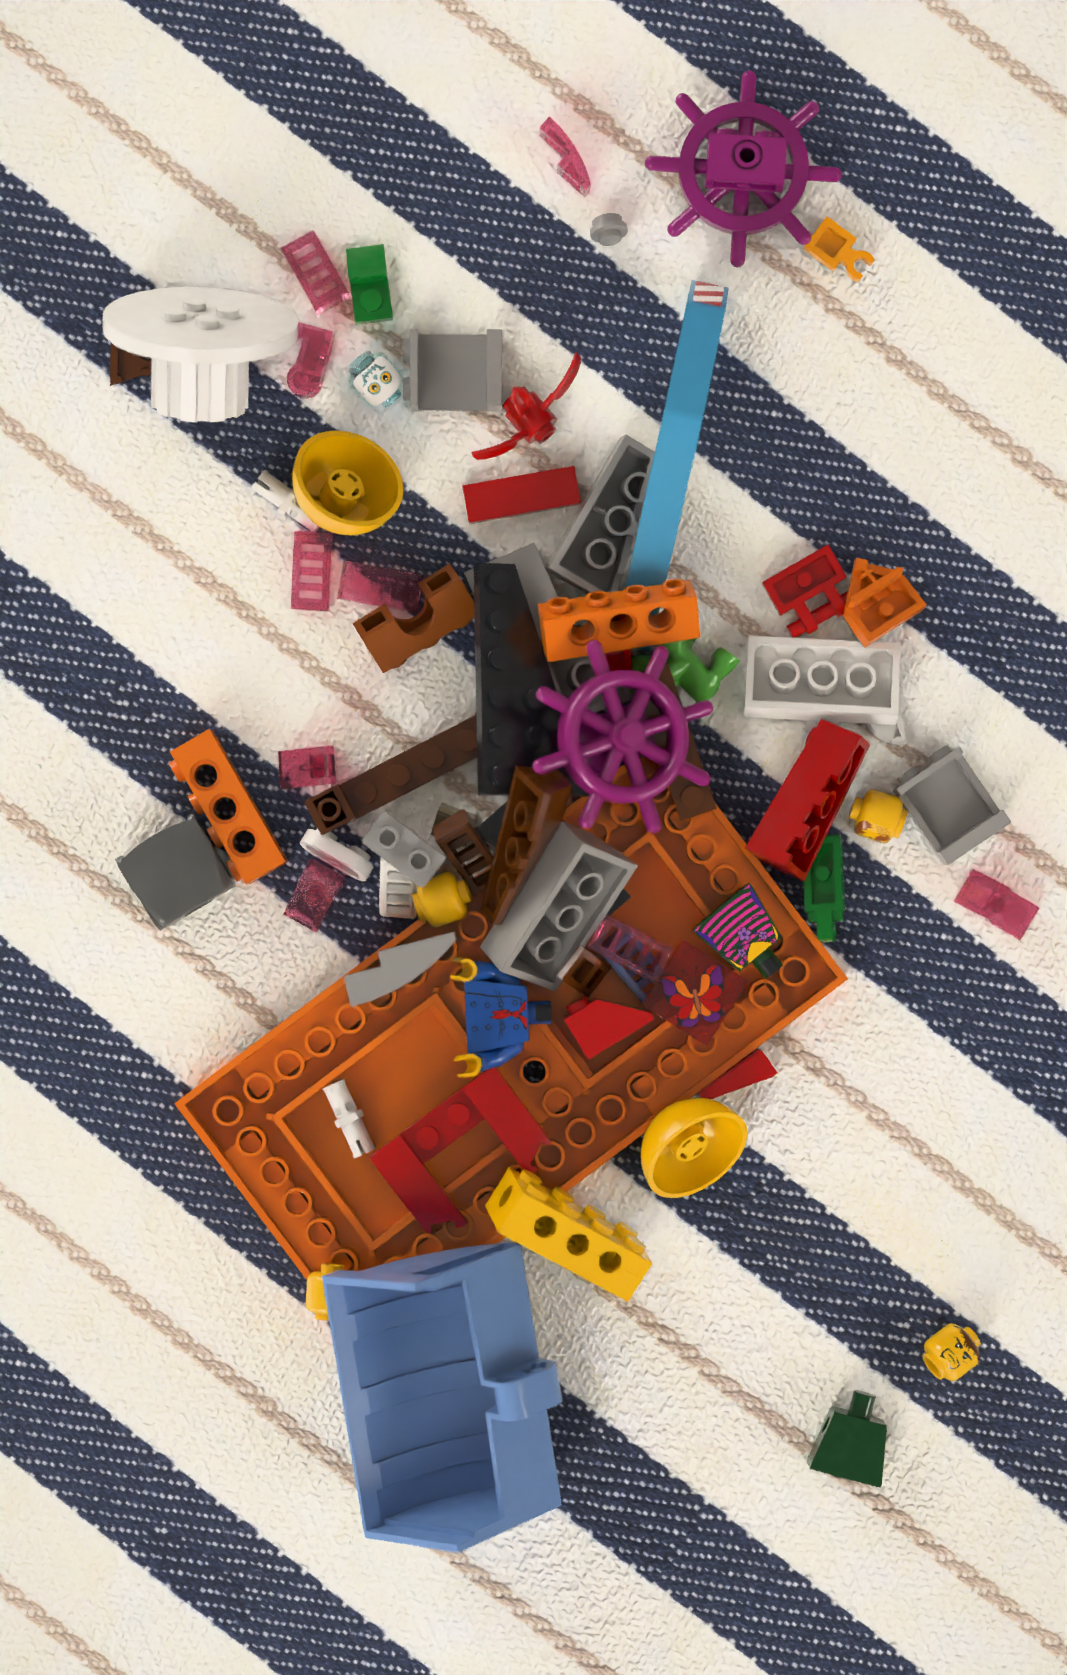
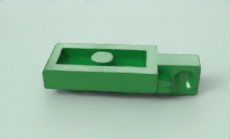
[804,834,845,943]

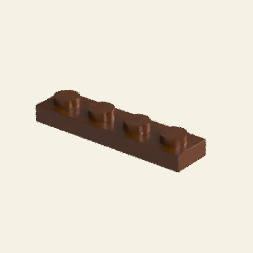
[640,662,717,821]

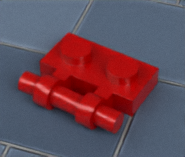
[761,545,848,638]

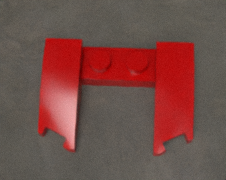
[369,1067,551,1233]

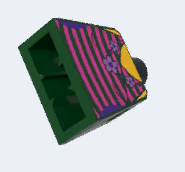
[691,883,783,979]

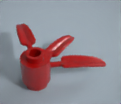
[471,353,582,460]

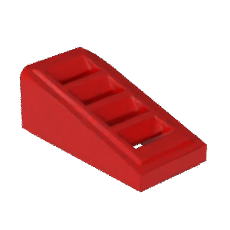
[698,1048,778,1099]

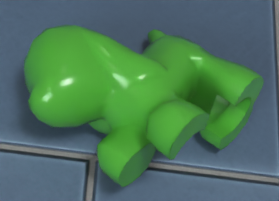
[630,638,740,703]

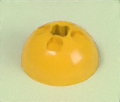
[292,430,403,535]
[641,1098,748,1198]

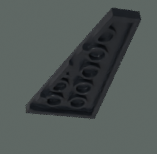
[474,562,590,797]

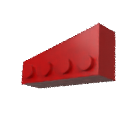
[745,719,870,882]

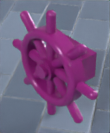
[644,70,842,268]
[533,640,714,833]

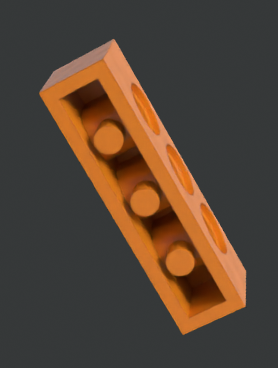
[538,579,700,662]
[169,729,289,885]

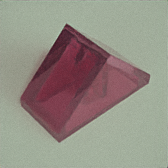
[278,745,340,789]

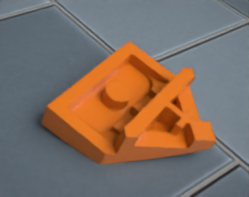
[843,558,926,648]

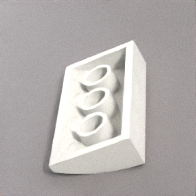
[744,635,901,725]

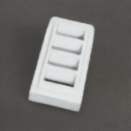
[379,858,417,919]

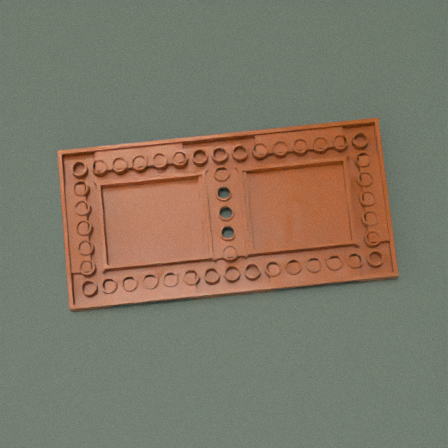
[174,756,848,1280]

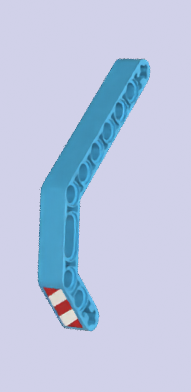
[625,280,729,653]

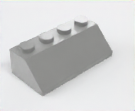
[480,821,638,991]

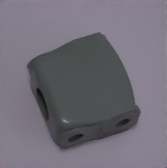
[115,813,236,931]

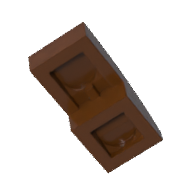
[557,945,612,998]

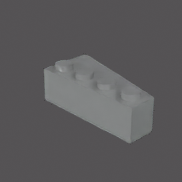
[545,434,655,594]

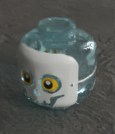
[347,350,403,408]

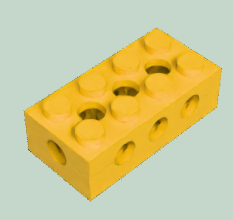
[485,1167,653,1302]

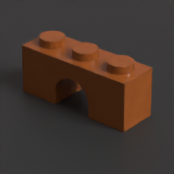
[352,564,475,673]

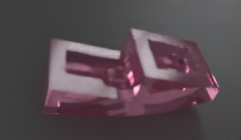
[539,116,591,198]
[337,561,424,613]

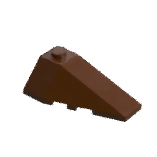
[481,766,573,925]

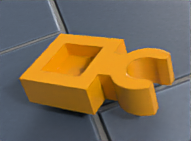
[803,216,875,282]

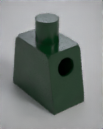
[807,1390,887,1488]

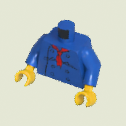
[450,957,552,1078]

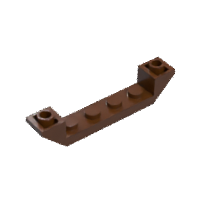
[304,713,477,836]

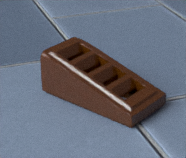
[433,809,494,896]

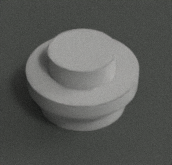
[590,213,628,246]

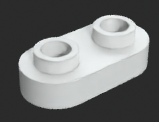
[300,828,373,881]

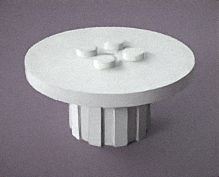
[103,287,298,422]

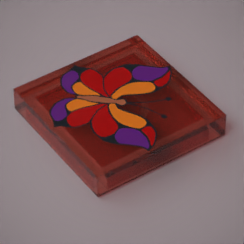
[642,940,748,1046]

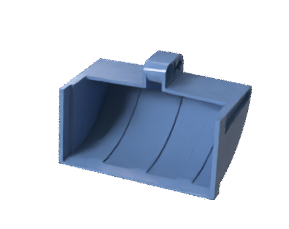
[322,1242,562,1553]

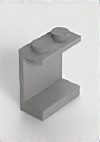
[403,329,503,411]

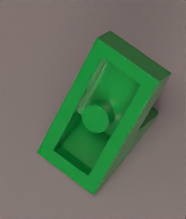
[346,244,393,325]

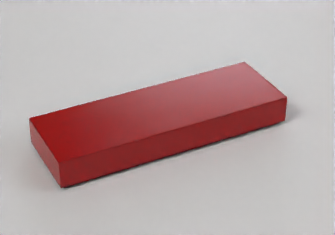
[462,466,581,524]

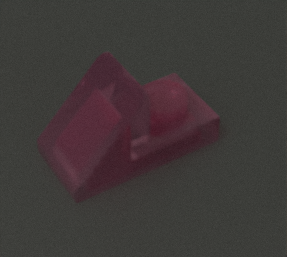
[283,858,344,933]
[953,869,1040,940]

